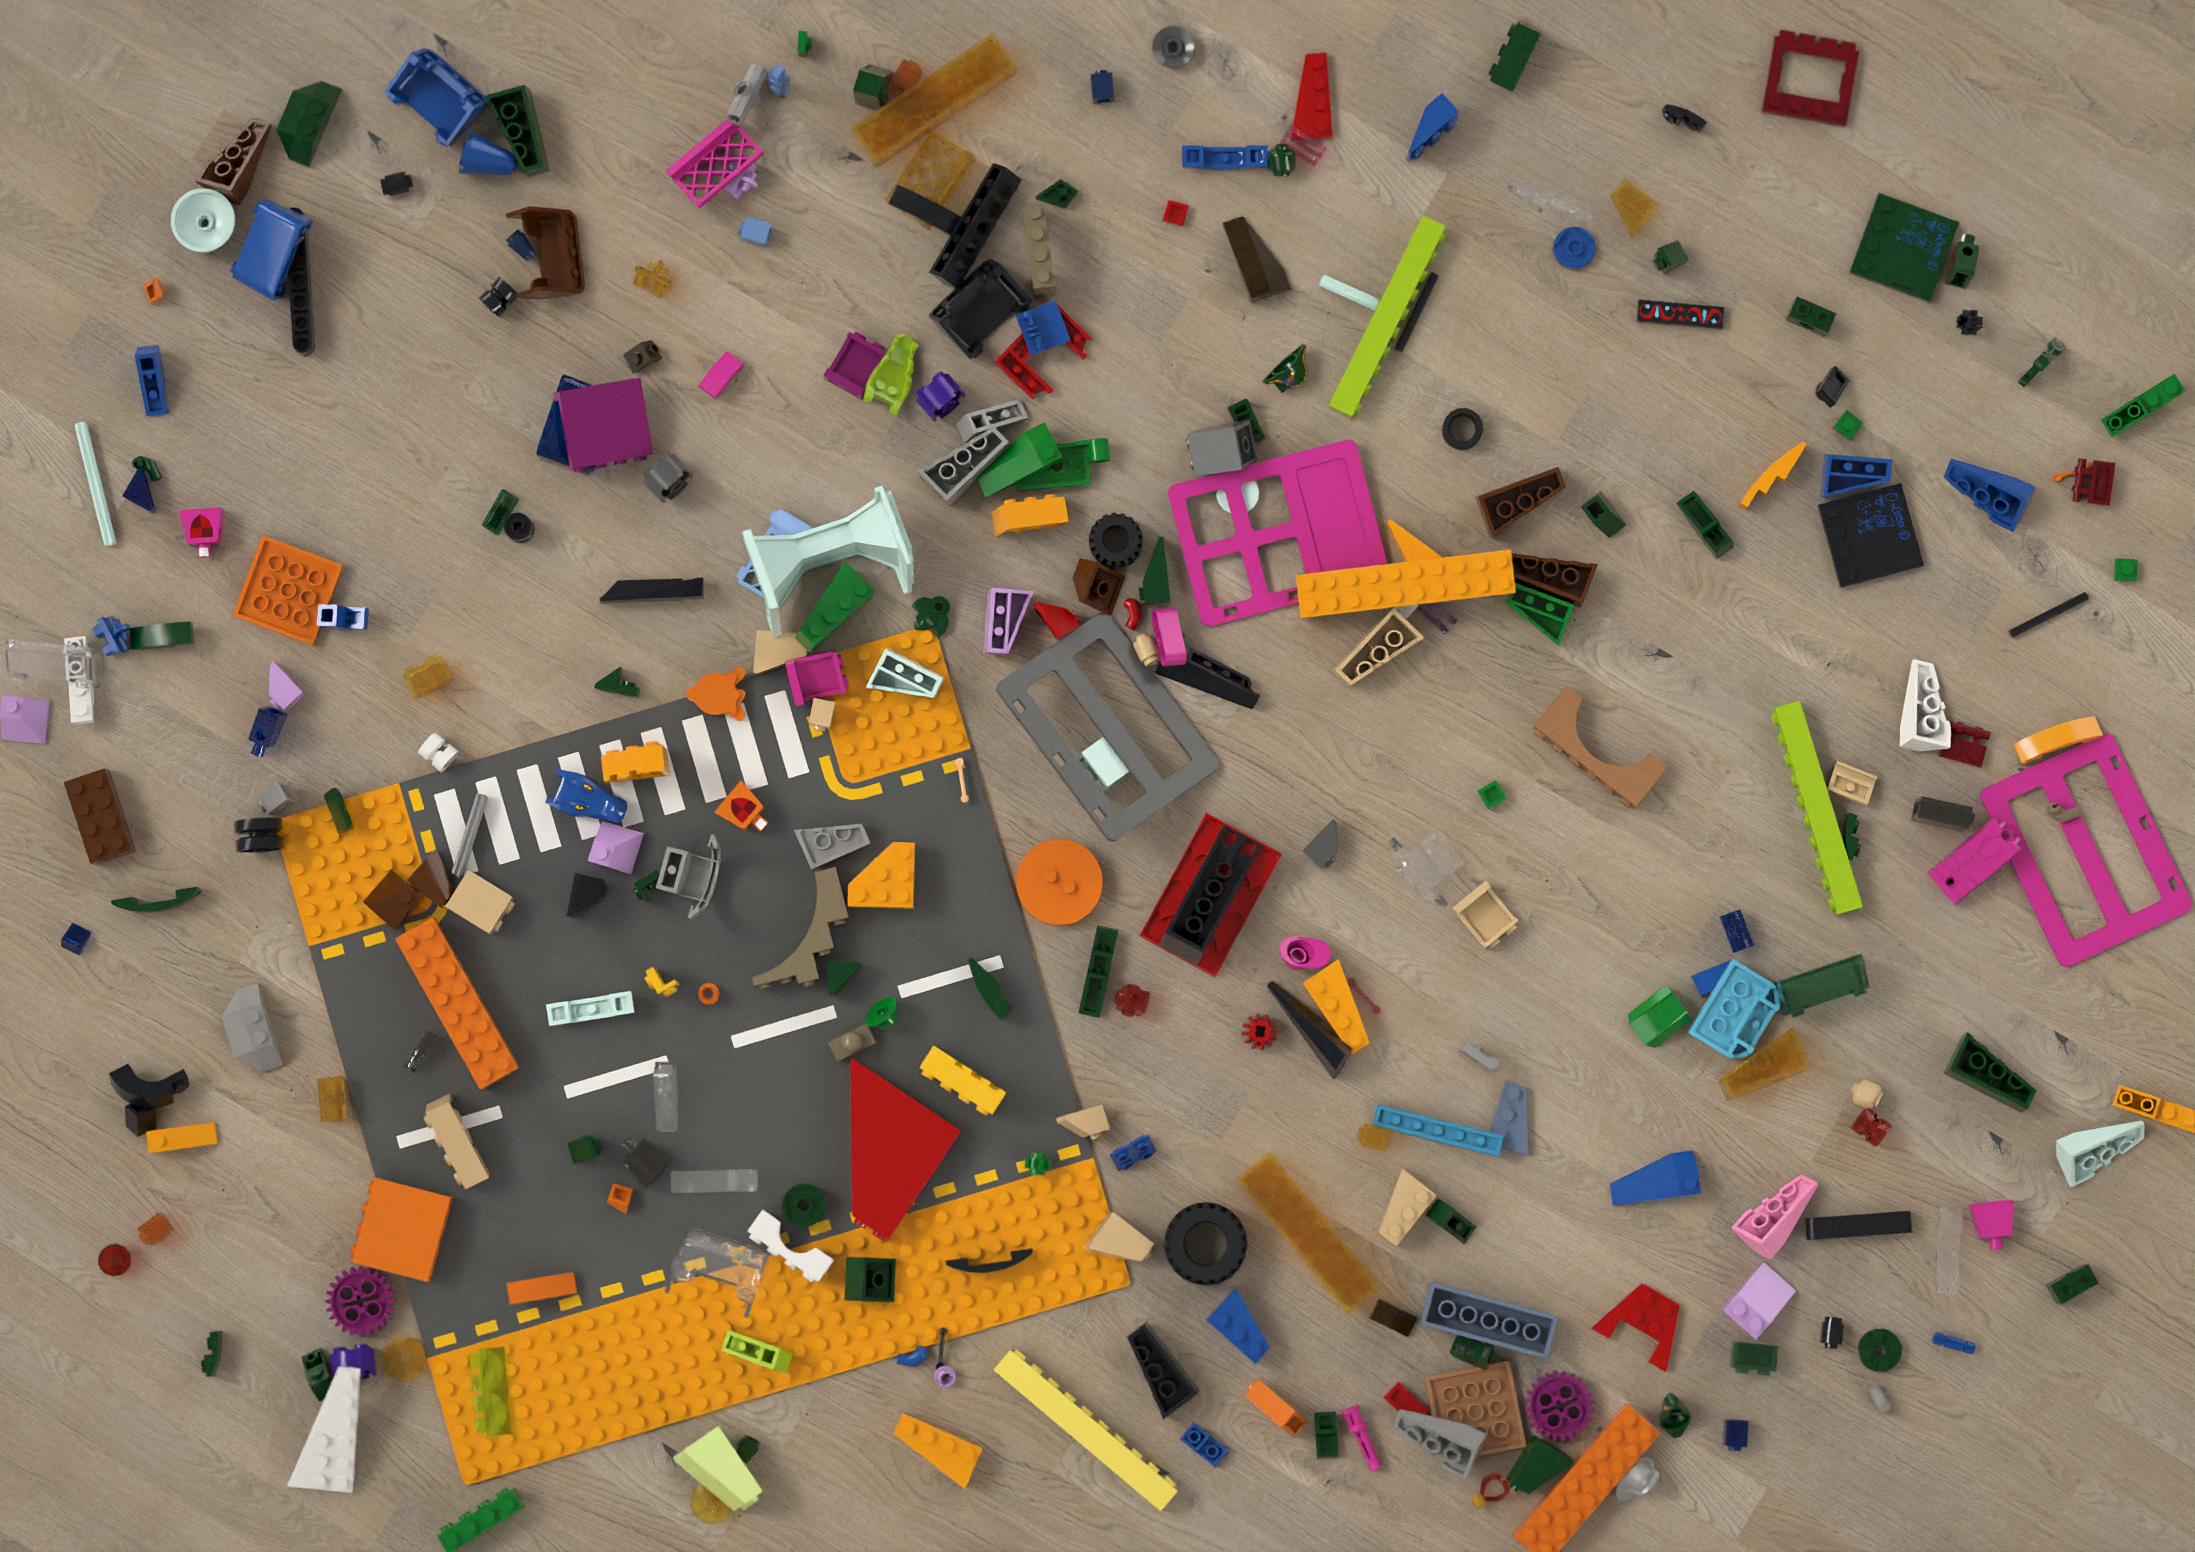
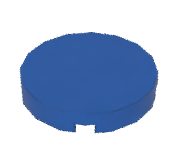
[1553,227,1596,270]

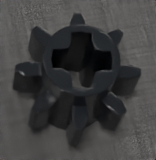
[1956,309,1983,336]

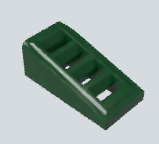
[1227,398,1265,444]

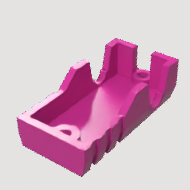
[1927,816,2022,905]

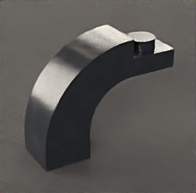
[109,1064,190,1108]

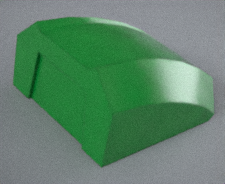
[1628,985,1692,1048]

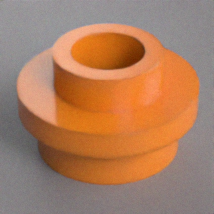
[698,983,720,1005]

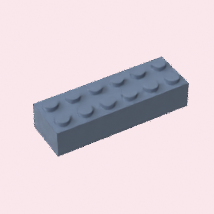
[1419,1282,1558,1359]

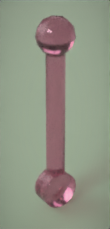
[1347,978,1381,1014]

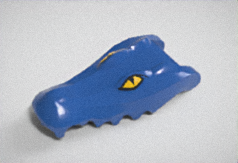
[545,769,627,823]

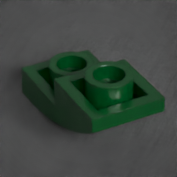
[1843,813,1861,860]
[201,1331,222,1377]

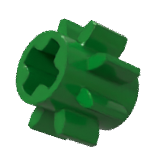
[1025,1153,1051,1176]

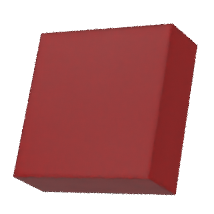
[1163,200,1189,227]

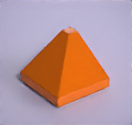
[607,1183,634,1214]

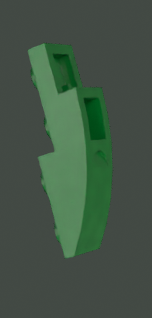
[2101,373,2186,438]

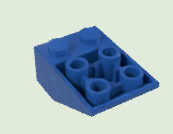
[1406,93,1459,162]

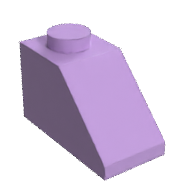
[269,661,306,712]

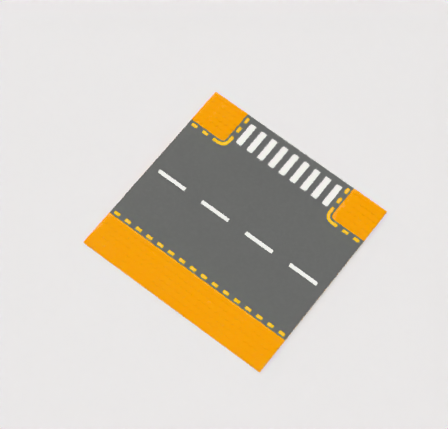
[276,627,1130,1485]

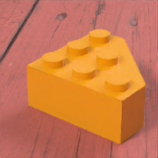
[601,741,670,783]
[848,842,915,909]

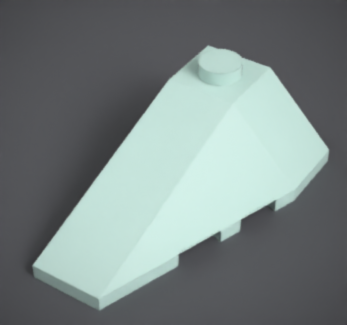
[2056,1120,2144,1187]

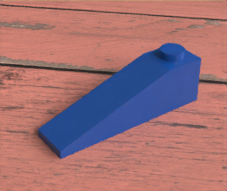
[1944,459,2036,532]
[1610,1150,1702,1205]

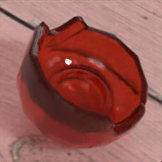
[98,1243,132,1277]

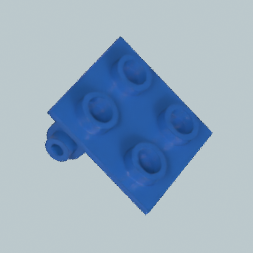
[1015,300,1071,355]
[1110,1134,1157,1172]

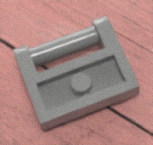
[1459,1042,1499,1070]

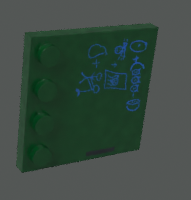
[1849,193,1959,303]

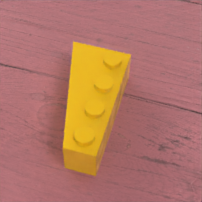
[920,1045,1007,1116]

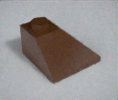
[1073,558,1125,616]
[363,870,424,930]

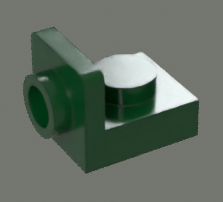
[633,870,659,902]

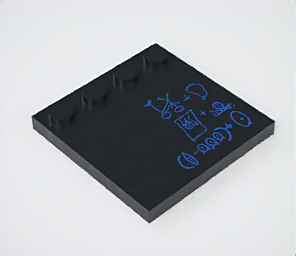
[1817,483,1924,588]

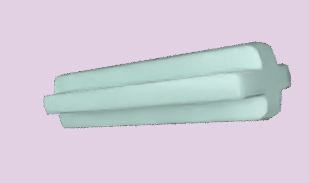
[1319,275,1380,310]

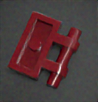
[2071,458,2116,506]
[1939,721,1991,768]

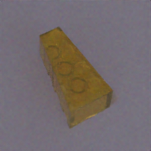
[1719,1027,1810,1101]

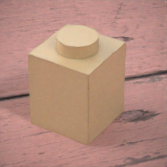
[809,698,836,732]

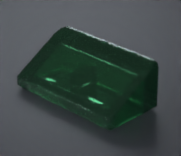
[482,489,518,535]

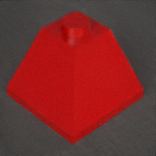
[1033,602,1081,641]

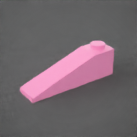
[1731,1175,1818,1260]

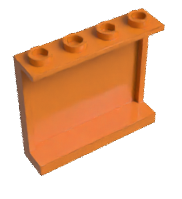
[350,1177,453,1282]

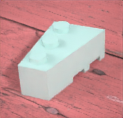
[866,648,945,698]

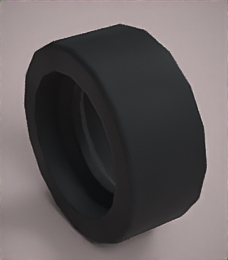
[1442,408,1483,450]

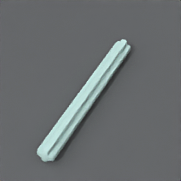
[75,422,116,546]

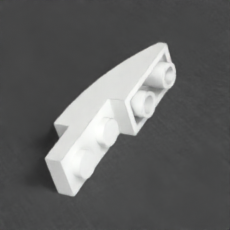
[64,636,95,725]

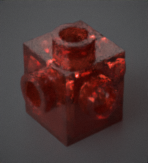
[1114,984,1150,1017]

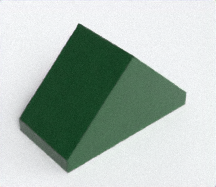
[828,962,862,997]

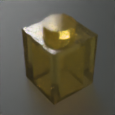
[1356,1124,1390,1151]

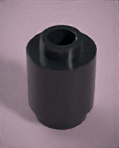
[380,171,413,197]
[1820,1317,1844,1349]

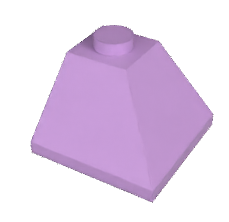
[0,695,50,744]
[588,821,644,875]

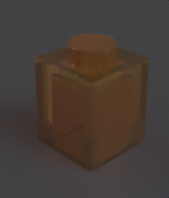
[890,59,922,96]
[138,1213,175,1246]

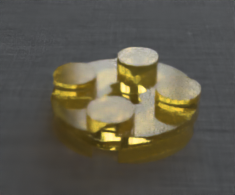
[382,1337,427,1381]

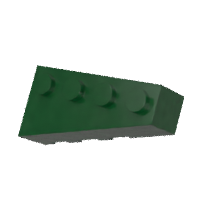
[1944,1032,2037,1113]

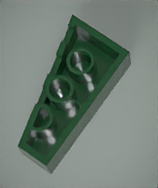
[484,85,549,177]

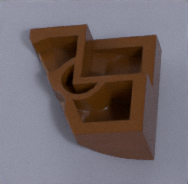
[407,849,455,908]

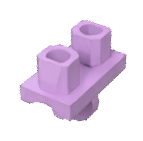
[724,162,758,200]

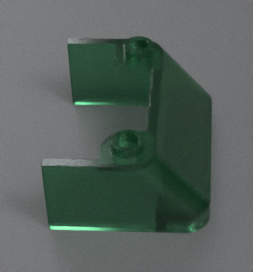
[1773,953,1870,1017]

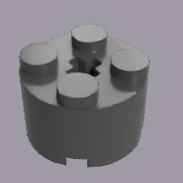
[643,452,693,503]

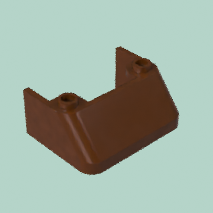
[506,206,585,300]

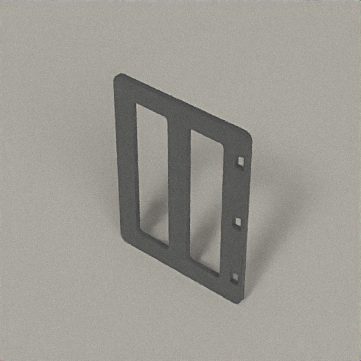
[996,612,1219,842]

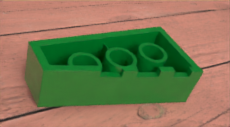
[796,561,875,653]

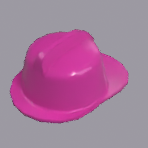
[1279,936,1331,971]

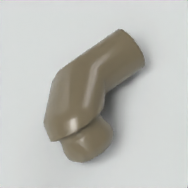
[2047,803,2080,822]

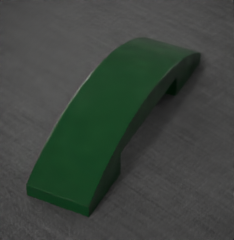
[111,887,201,913]

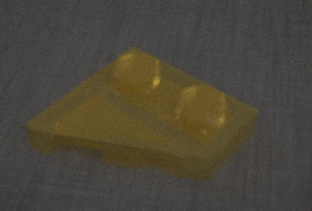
[1611,179,1658,238]

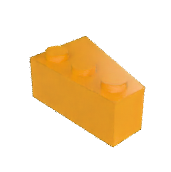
[991,494,1069,537]

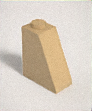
[753,630,812,675]
[1083,1212,1154,1263]

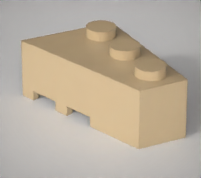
[1378,1168,1437,1247]

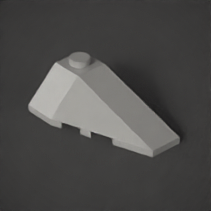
[1393,1409,1487,1480]

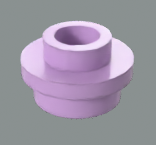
[934,1366,956,1387]

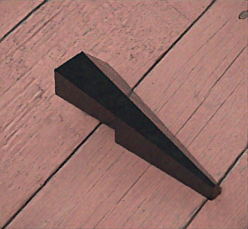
[1267,981,1353,1079]

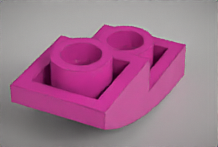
[699,351,743,399]

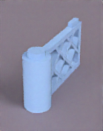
[736,509,813,598]

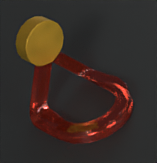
[1471,1473,1510,1508]

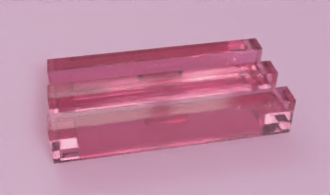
[1279,124,1327,167]

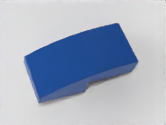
[1180,1422,1229,1468]

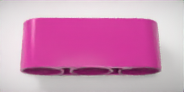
[1151,608,1186,666]

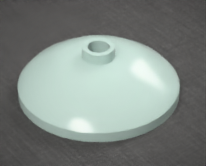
[171,188,235,253]

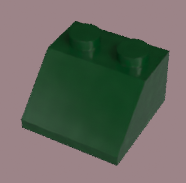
[844,1257,896,1302]

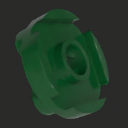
[782,1184,826,1227]
[1858,1329,1902,1372]

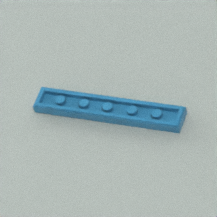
[1373,1104,1504,1157]

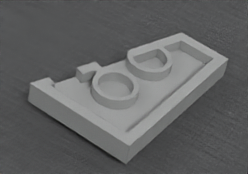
[794,824,871,870]

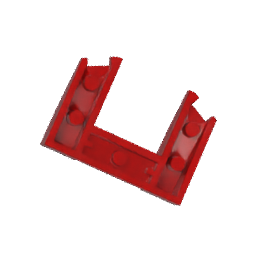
[993,304,1092,399]

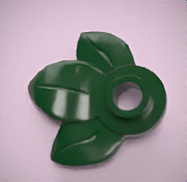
[912,596,950,637]

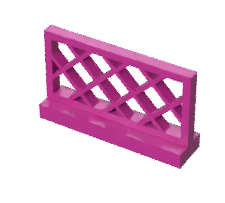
[666,119,764,209]

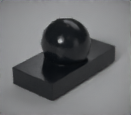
[1815,366,1850,408]

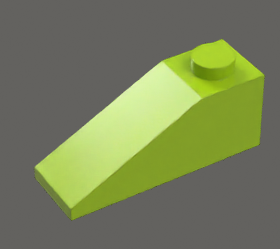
[721,1330,794,1373]

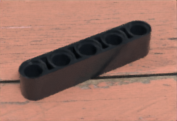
[1805,1211,1912,1240]

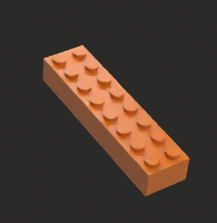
[395,917,521,1090]
[1512,1403,1661,1552]

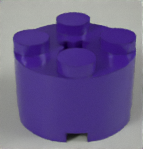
[916,371,966,422]
[330,1344,377,1380]

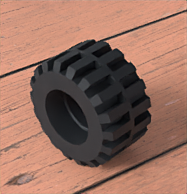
[1089,512,1143,569]

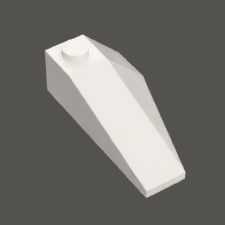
[1900,659,1951,751]

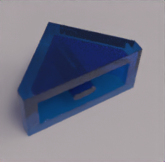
[122,469,156,514]

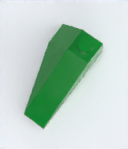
[977,422,1063,498]

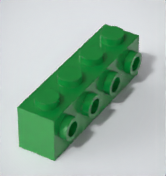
[437,1487,526,1552]

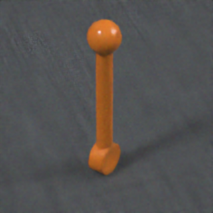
[2053,462,2093,482]

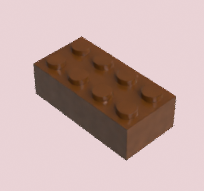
[64,768,136,865]

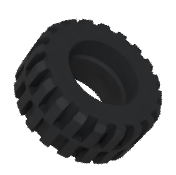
[1164,1202,1247,1285]

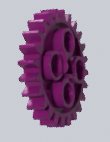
[325,1266,397,1337]
[1523,1370,1595,1442]

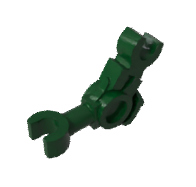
[2018,337,2066,387]

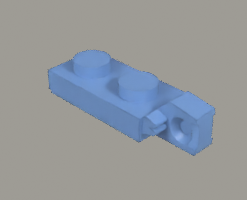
[768,64,791,98]

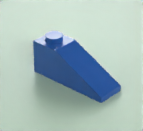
[135,345,168,416]

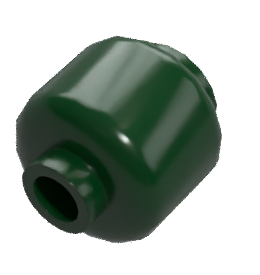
[1268,144,1296,177]

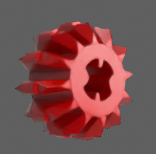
[1241,1013,1278,1050]

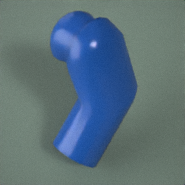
[897,1346,928,1367]

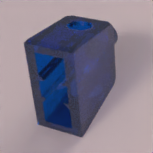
[248,706,288,757]

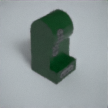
[1449,1335,1494,1370]

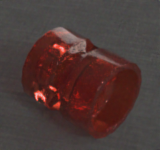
[1850,1108,1892,1147]

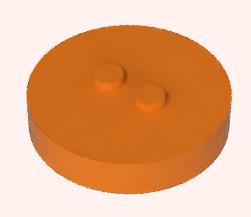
[1016,839,1103,926]

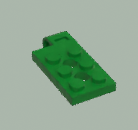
[1016,438,1110,492]

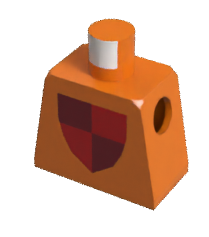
[714,781,769,832]

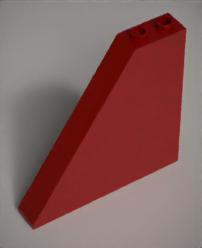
[850,1059,961,1241]

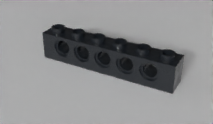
[929,163,1022,289]

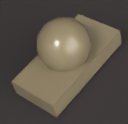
[828,1024,876,1062]

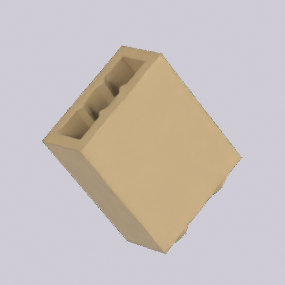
[445,870,515,935]

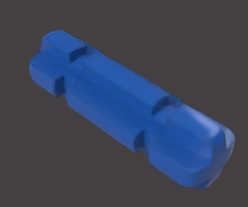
[1932,1332,1975,1354]

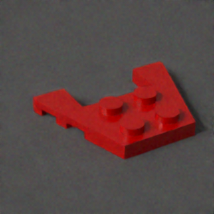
[1591,1283,1680,1372]

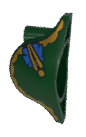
[1262,344,1308,393]
[1659,1393,1691,1438]

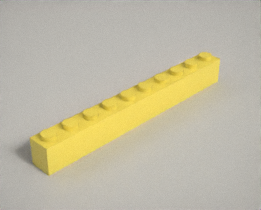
[994,1349,1177,1511]

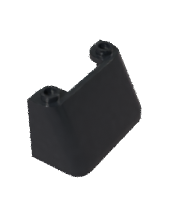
[929,259,1032,360]

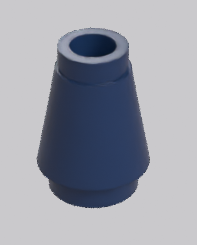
[506,229,536,262]

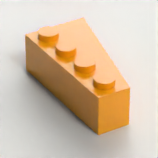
[1302,959,1369,1056]
[894,1413,983,1489]

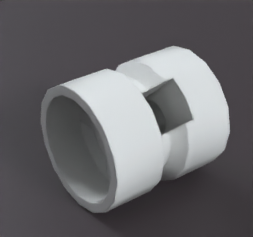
[418,732,459,773]

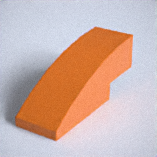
[507,1272,577,1304]

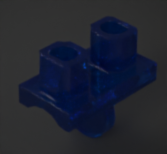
[1720,909,1754,953]

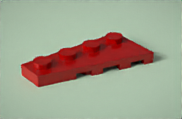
[1290,52,1333,141]

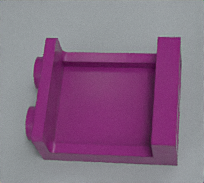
[823,331,886,400]

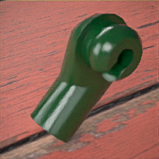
[132,456,162,482]

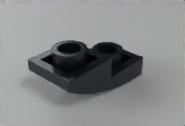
[1662,104,1707,133]

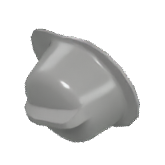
[1615,1457,1660,1502]

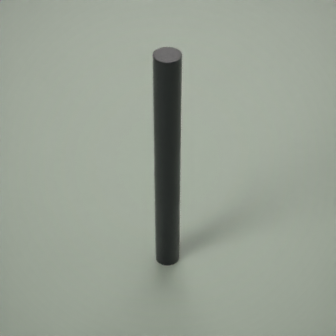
[1395,272,1439,352]
[2009,592,2089,638]

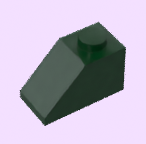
[1425,1198,1477,1244]

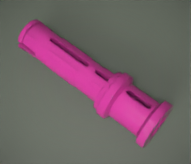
[1341,1404,1383,1471]

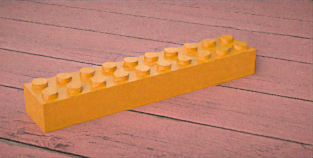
[1296,549,1516,619]

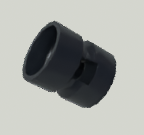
[479,277,517,317]
[504,512,535,544]

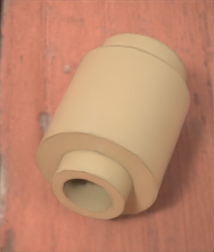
[1133,633,1160,667]

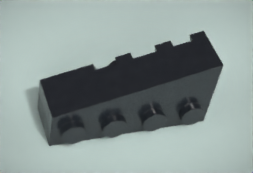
[1127,1321,1200,1420]

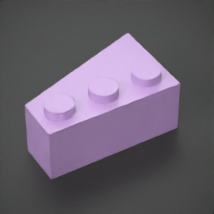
[983,588,1034,656]

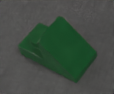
[594,667,640,698]

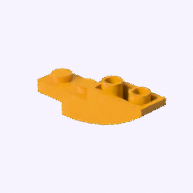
[2112,1085,2195,1134]

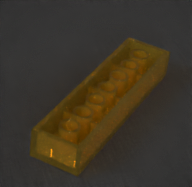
[851,33,1017,168]
[1236,1151,1381,1314]

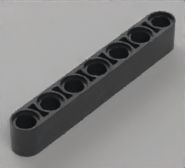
[288,207,315,356]

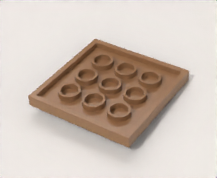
[1424,1360,1526,1463]

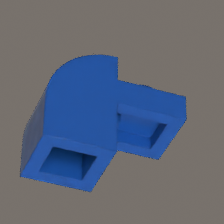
[317,604,369,631]

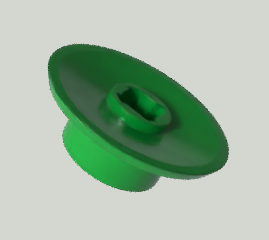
[865,996,897,1028]

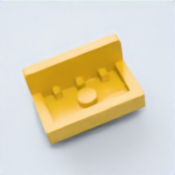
[644,967,680,997]

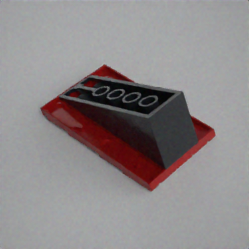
[1139,813,1282,978]

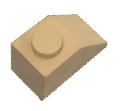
[1056,1105,1110,1140]

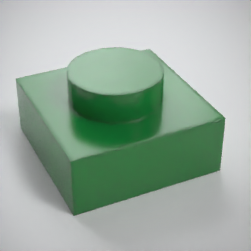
[797,31,812,57]
[1833,410,1863,441]
[2114,558,2138,582]
[1477,780,1507,810]

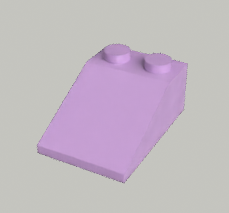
[1720,1261,1796,1340]

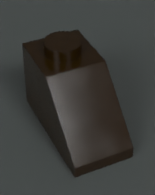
[1369,1299,1417,1337]

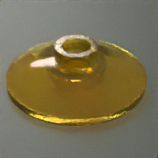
[690,1483,732,1524]

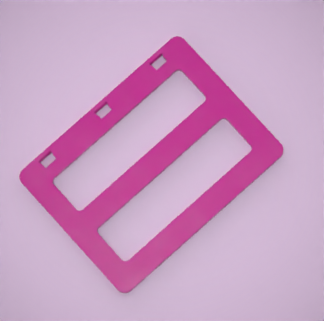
[1980,733,2192,967]

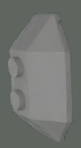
[221,983,284,1072]

